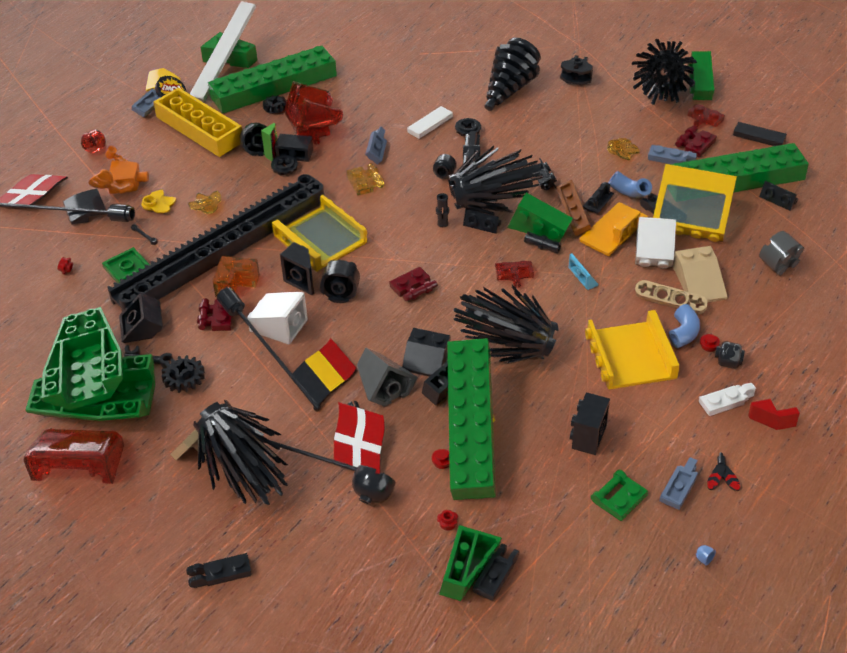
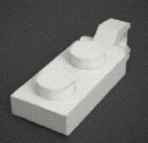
[699,383,756,416]

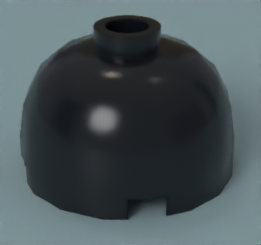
[240,122,267,156]
[352,465,396,505]

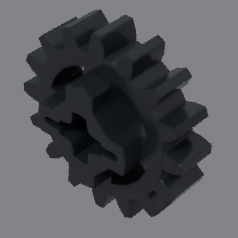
[161,355,205,393]

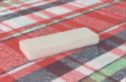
[407,106,453,139]

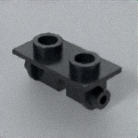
[535,158,557,190]
[759,181,798,211]
[583,182,614,214]
[463,209,501,234]

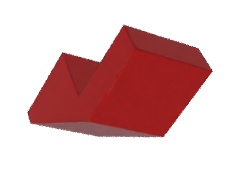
[748,399,800,430]

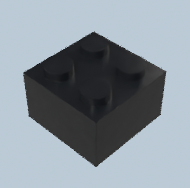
[569,392,610,455]

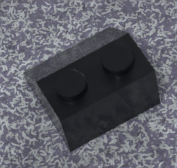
[280,242,314,295]
[119,292,163,343]
[402,327,451,377]

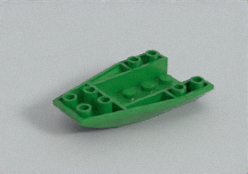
[42,307,123,410]
[25,354,156,421]

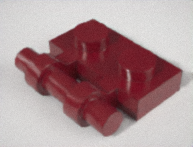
[675,125,717,158]
[389,267,438,302]
[197,298,233,331]

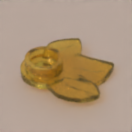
[607,138,640,160]
[188,191,222,214]

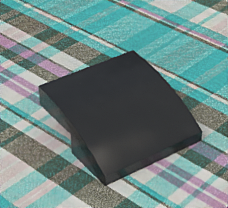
[63,189,106,225]

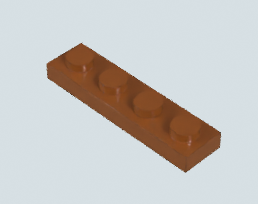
[556,180,592,236]

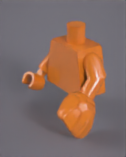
[88,146,149,194]

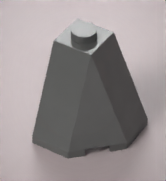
[357,348,418,406]

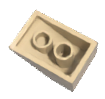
[673,246,727,304]

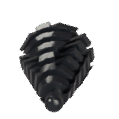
[484,38,541,111]

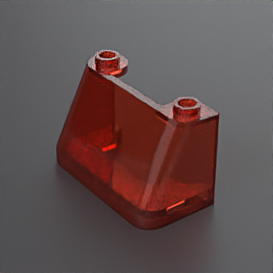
[285,81,343,132]
[23,428,124,484]

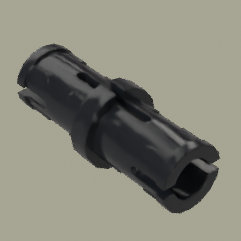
[436,193,450,228]
[524,231,562,254]

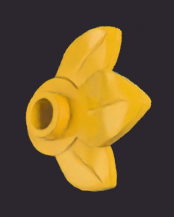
[141,190,176,213]

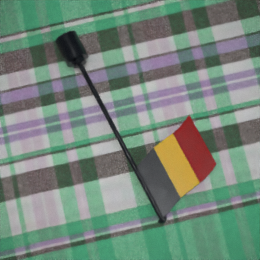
[217,287,357,411]

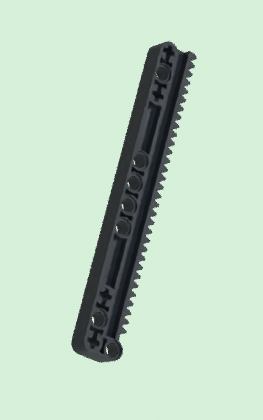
[107,174,324,312]

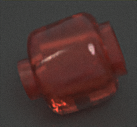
[81,129,106,153]

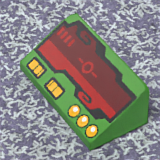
[261,123,277,161]

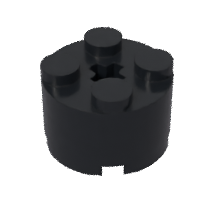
[320,260,360,303]

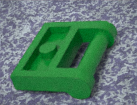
[591,469,648,521]

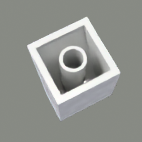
[635,217,676,268]
[247,292,308,345]

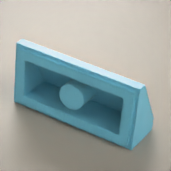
[568,253,599,290]

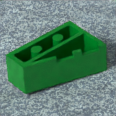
[201,32,258,68]
[687,51,715,100]
[507,192,573,242]
[439,525,502,601]

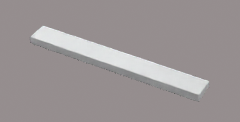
[190,1,256,102]

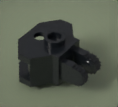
[560,55,593,85]

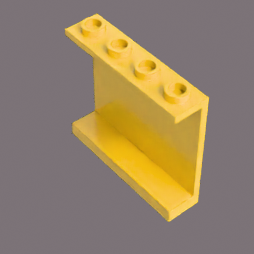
[585,310,680,390]

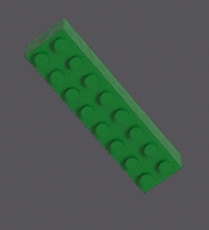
[208,45,337,114]
[667,143,809,203]
[447,338,496,500]

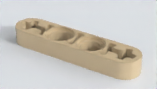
[635,280,708,314]

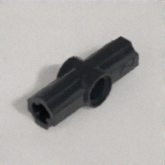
[463,131,480,171]

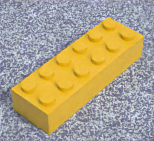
[153,87,242,157]

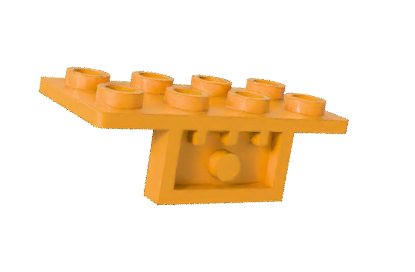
[579,202,648,256]

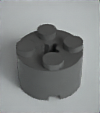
[759,231,805,275]

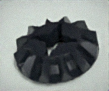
[263,95,288,113]
[455,118,481,136]
[271,155,298,175]

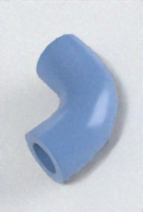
[608,171,652,198]
[669,304,700,348]

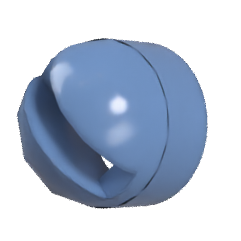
[696,545,716,565]

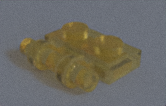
[346,163,385,196]

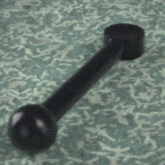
[131,224,157,245]

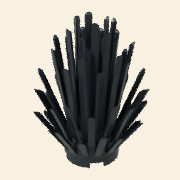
[632,39,697,105]
[448,146,543,215]
[453,285,559,364]
[193,400,288,505]

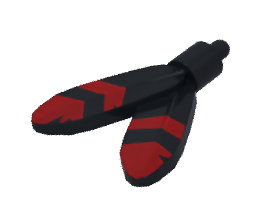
[707,452,740,491]

